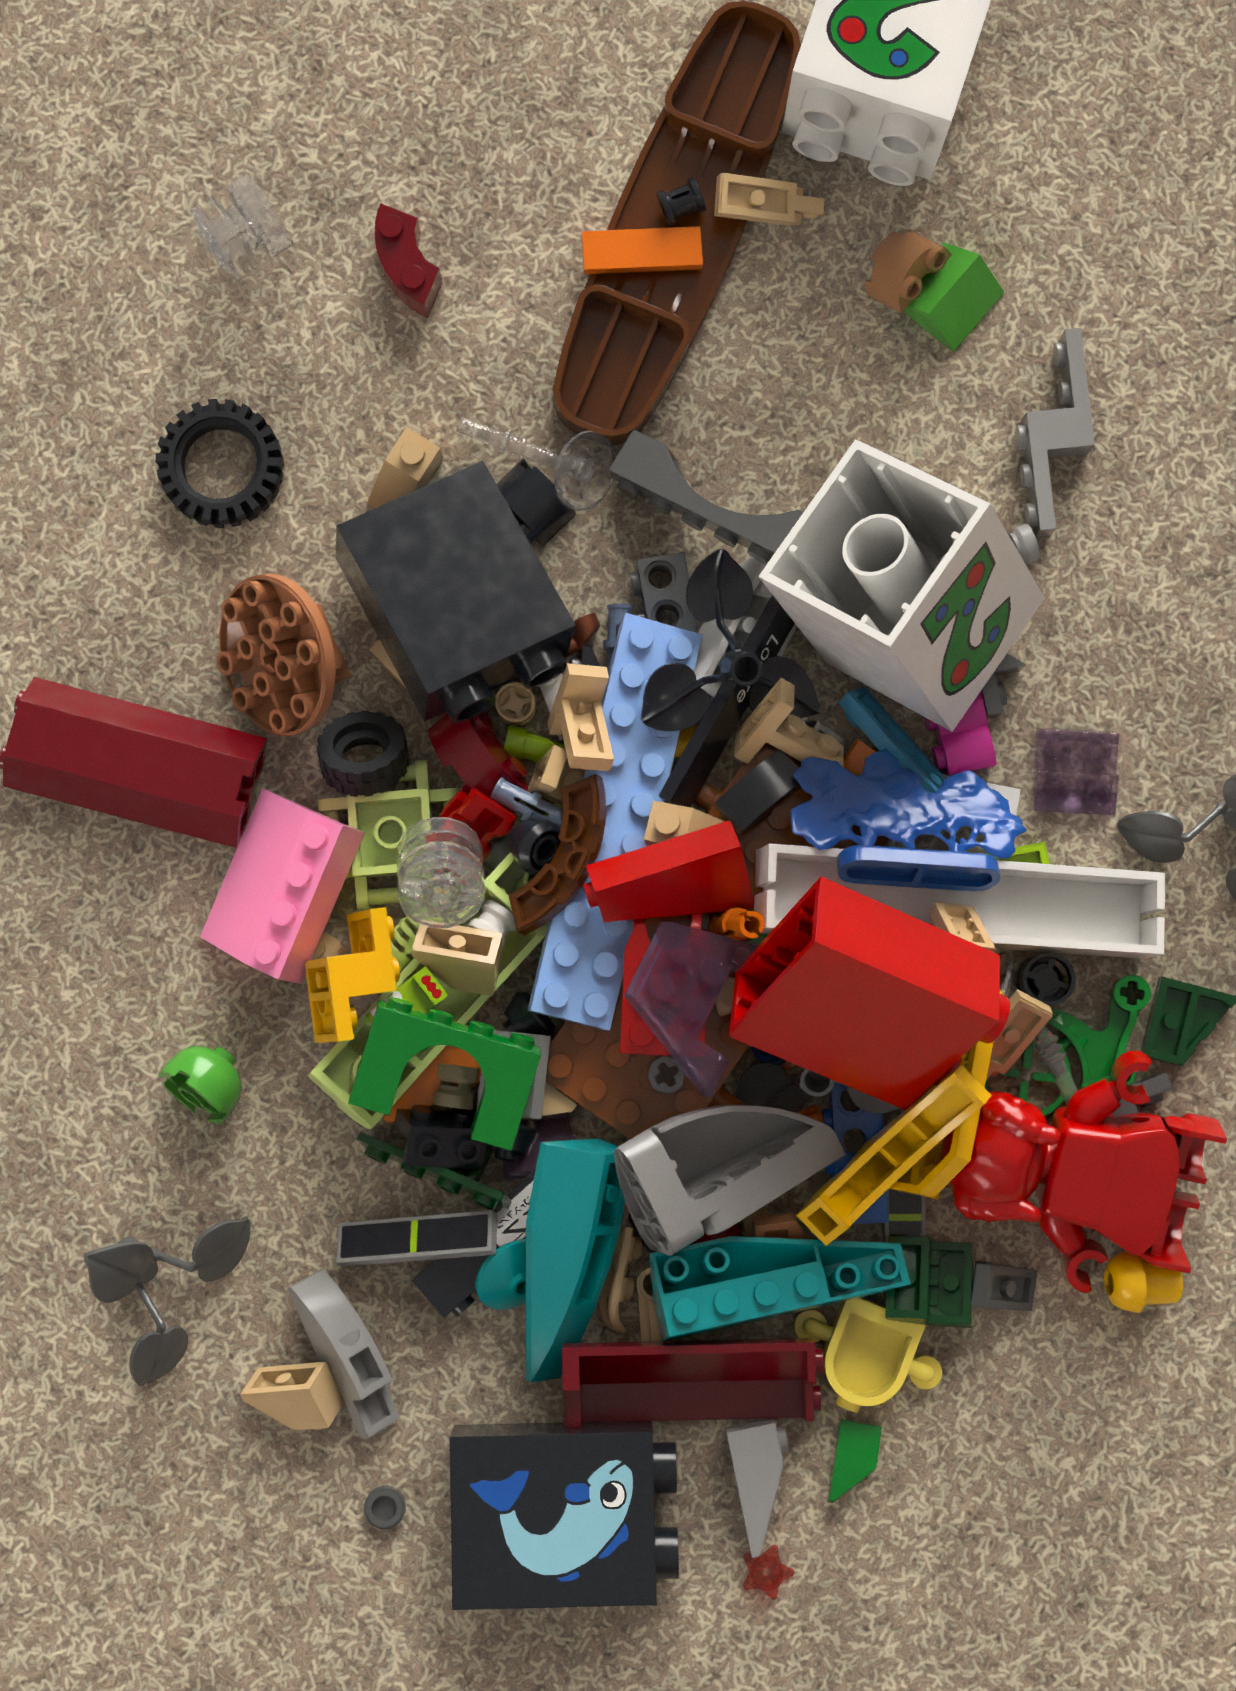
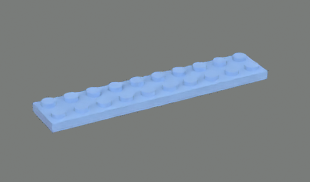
[527,613,702,1031]

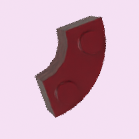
[374,203,443,318]
[427,712,529,802]

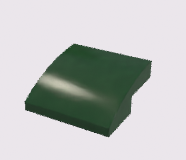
[885,1236,974,1328]

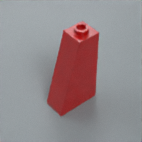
[583,820,754,922]

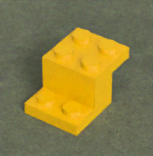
[304,907,400,1043]

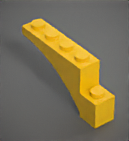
[797,1065,992,1246]

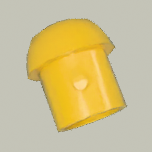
[1104,1250,1183,1313]

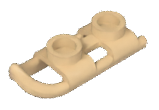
[597,1226,642,1334]

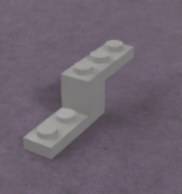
[1015,328,1095,538]

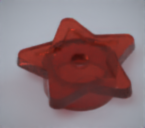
[743,1545,794,1600]

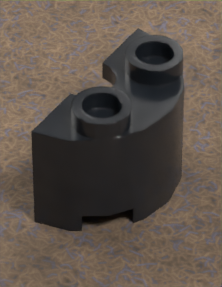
[497,459,576,547]

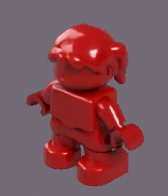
[941,1051,1227,1293]

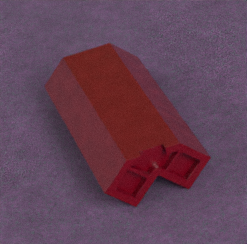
[0,677,267,848]
[562,1338,823,1428]

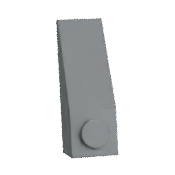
[725,1418,789,1558]

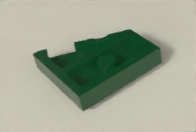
[1141,976,1236,1066]

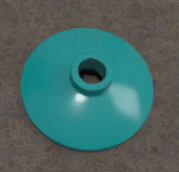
[475,1239,526,1310]

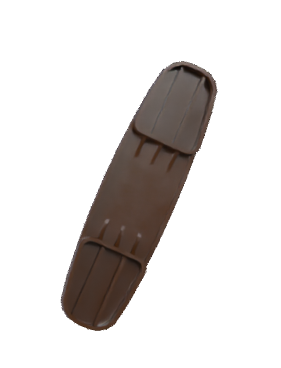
[553,0,801,446]

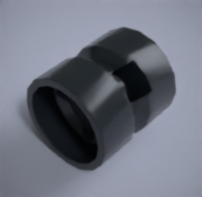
[1013,952,1076,1006]

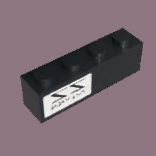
[411,1169,536,1318]

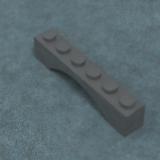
[609,429,804,564]

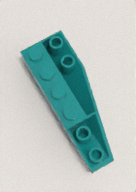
[525,1139,625,1383]
[649,1236,911,1342]

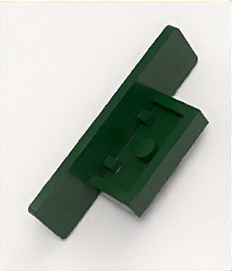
[356,1132,512,1211]

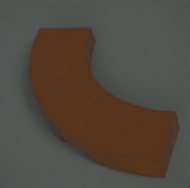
[508,774,606,936]

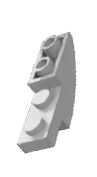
[287,1269,400,1438]

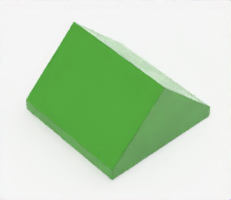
[903,243,1004,352]

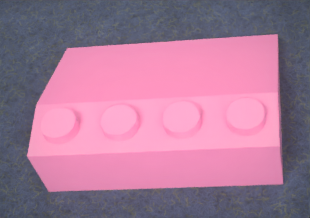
[200,788,365,984]

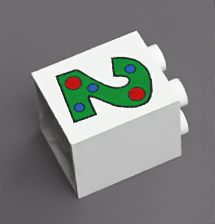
[781,0,991,186]
[758,439,1045,732]

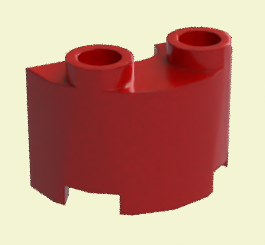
[427,788,516,875]

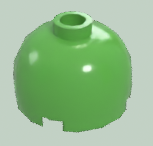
[158,1046,242,1125]

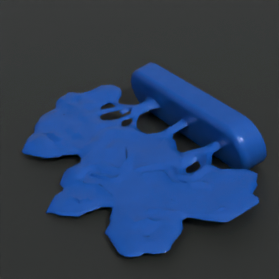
[791,749,1027,892]

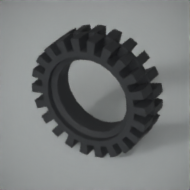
[155,399,284,528]

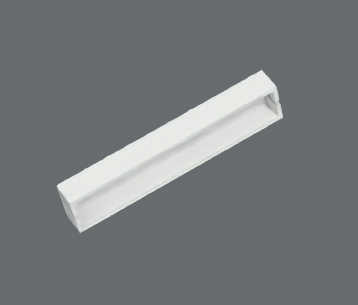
[754,844,1165,959]

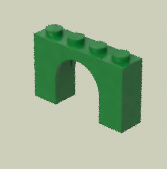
[348,997,541,1151]

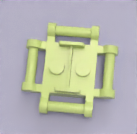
[317,759,461,910]

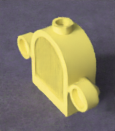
[794,1297,942,1413]

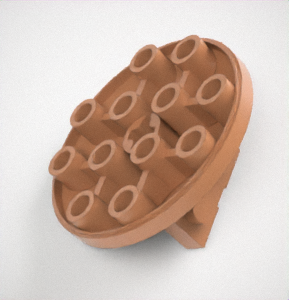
[217,573,351,736]

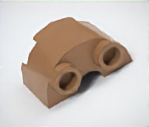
[865,230,952,313]

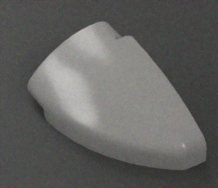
[614,1105,846,1256]

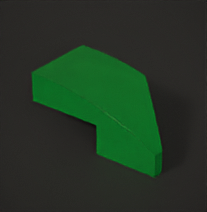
[827,1419,882,1503]

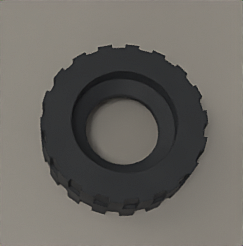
[317,710,410,797]

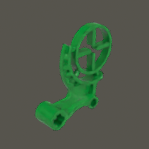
[985,975,1151,1116]

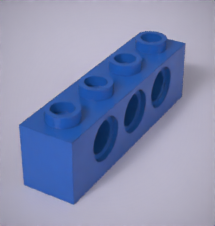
[822,1082,889,1224]

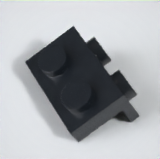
[394,1105,487,1169]

